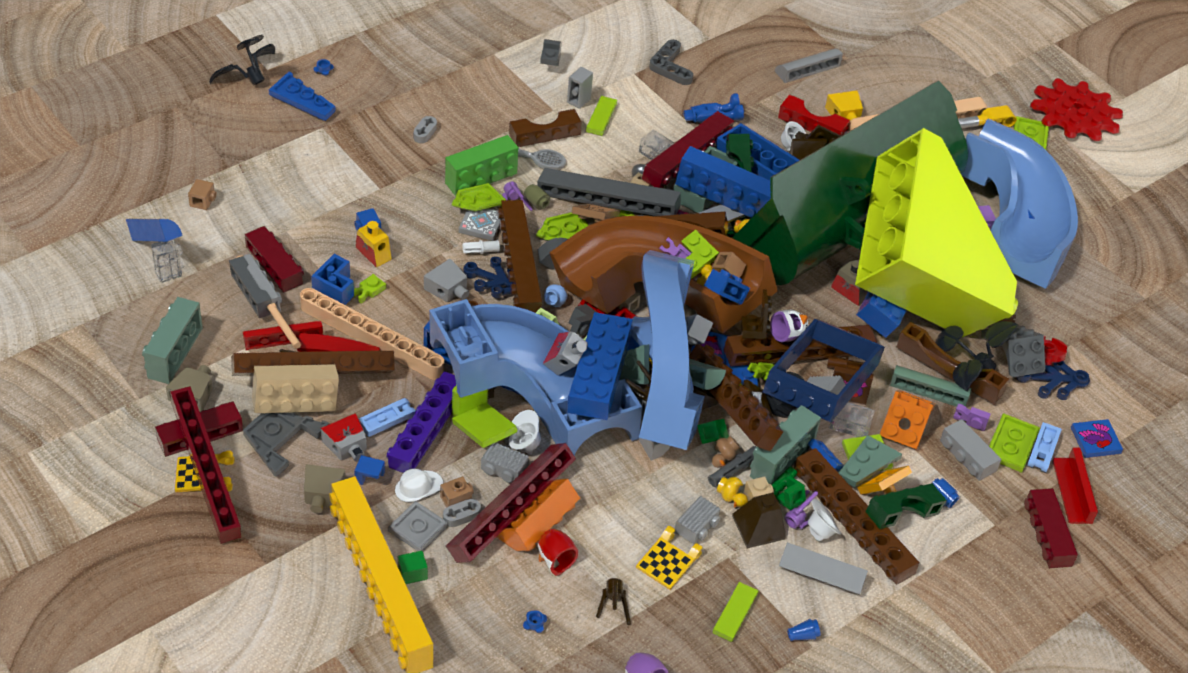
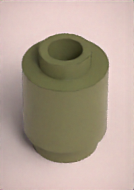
[524,184,550,210]

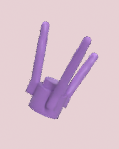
[502,181,533,211]
[784,490,818,530]

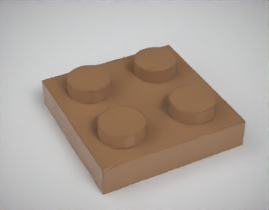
[572,204,620,222]

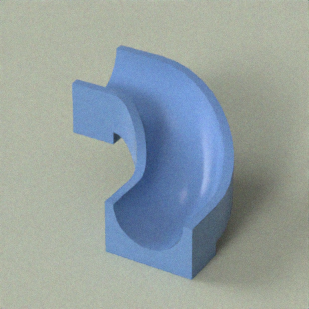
[961,119,1078,289]
[632,250,705,450]
[429,299,642,456]

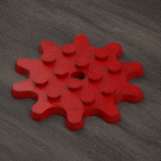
[1030,78,1123,141]

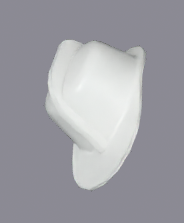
[781,121,806,151]
[509,410,541,455]
[395,469,443,502]
[808,498,841,541]

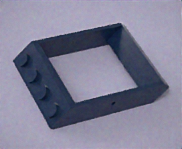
[763,319,885,422]

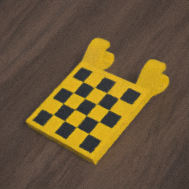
[175,450,234,493]
[636,526,703,590]

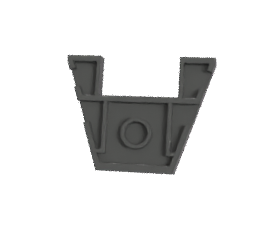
[243,412,329,477]

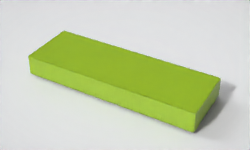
[586,96,617,136]
[712,582,759,642]

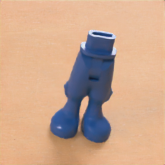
[683,93,744,123]

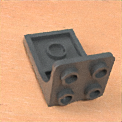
[981,326,1045,377]

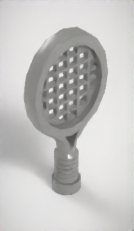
[518,148,566,170]

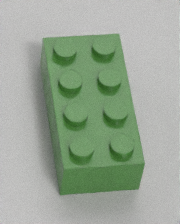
[445,135,519,197]

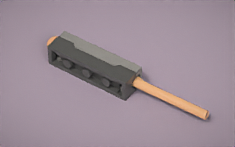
[229,254,301,349]

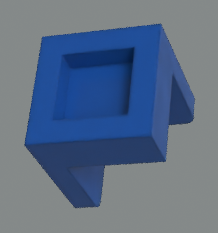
[354,455,385,485]

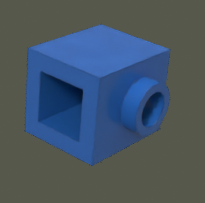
[354,208,381,231]

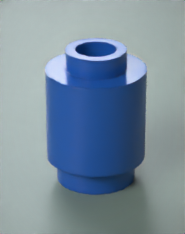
[932,478,960,508]

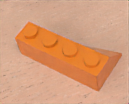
[496,479,580,551]

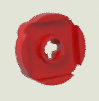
[1044,336,1067,365]

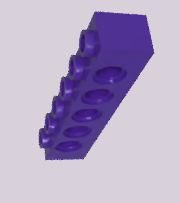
[386,371,456,473]

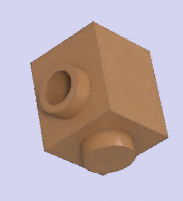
[188,179,217,210]
[712,252,746,278]
[440,476,474,508]

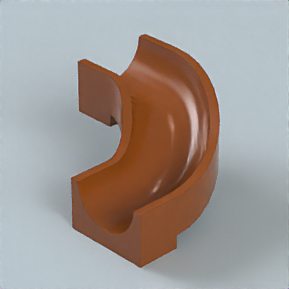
[549,216,778,333]

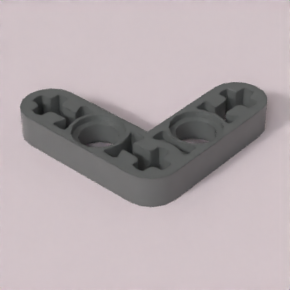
[649,39,693,85]

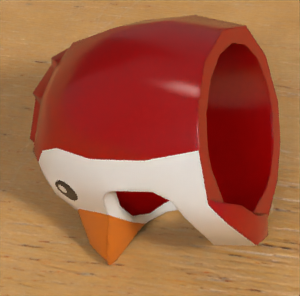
[538,529,578,576]

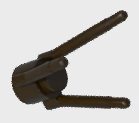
[625,360,652,402]
[596,578,631,625]

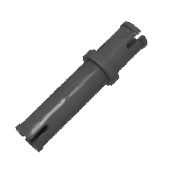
[708,446,756,487]

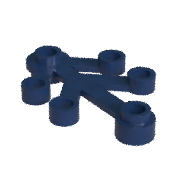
[463,256,512,298]
[1016,361,1090,400]

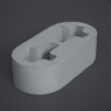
[413,116,437,143]
[443,499,481,527]

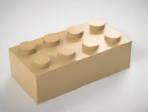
[252,365,339,413]

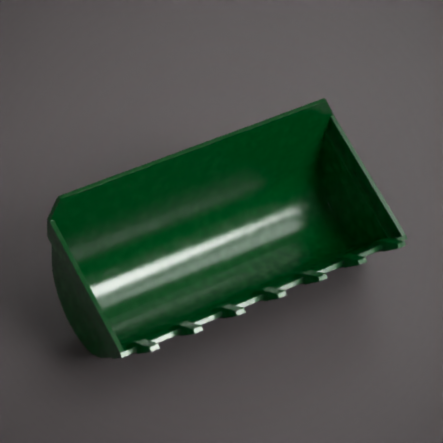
[727,81,968,285]

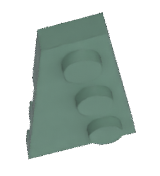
[619,344,649,384]
[839,435,902,487]

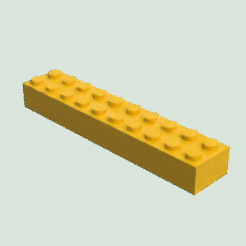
[329,476,433,673]

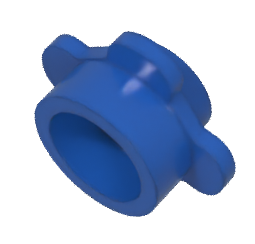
[314,59,334,75]
[523,610,547,633]

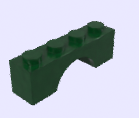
[726,134,754,172]
[865,483,947,529]

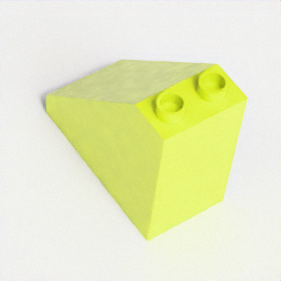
[855,128,1018,337]

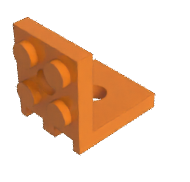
[880,390,936,449]

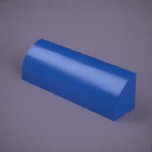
[126,218,183,242]

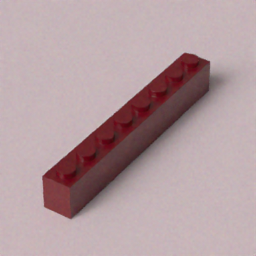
[641,111,734,188]
[170,386,241,544]
[445,443,576,563]

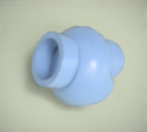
[544,284,568,307]

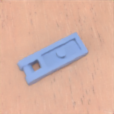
[359,398,416,437]
[1027,422,1062,473]

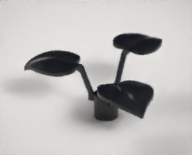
[209,34,275,86]
[935,321,1019,391]

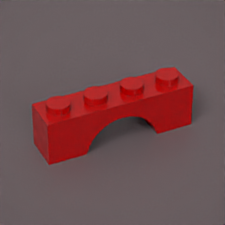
[778,94,850,136]

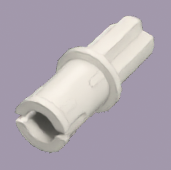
[462,240,500,254]

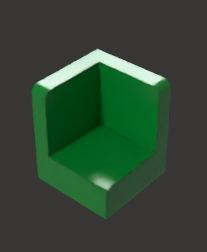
[697,419,729,444]
[776,476,806,510]
[397,551,428,584]

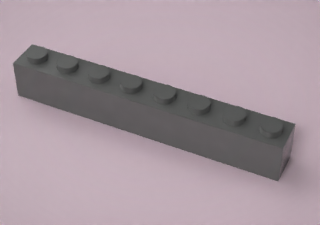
[537,168,681,216]

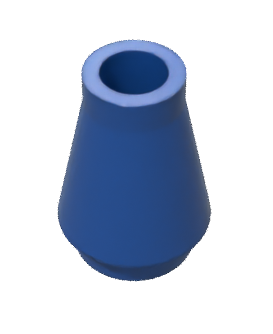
[787,619,821,641]

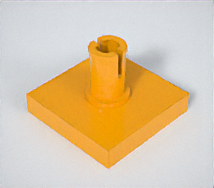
[857,465,912,495]

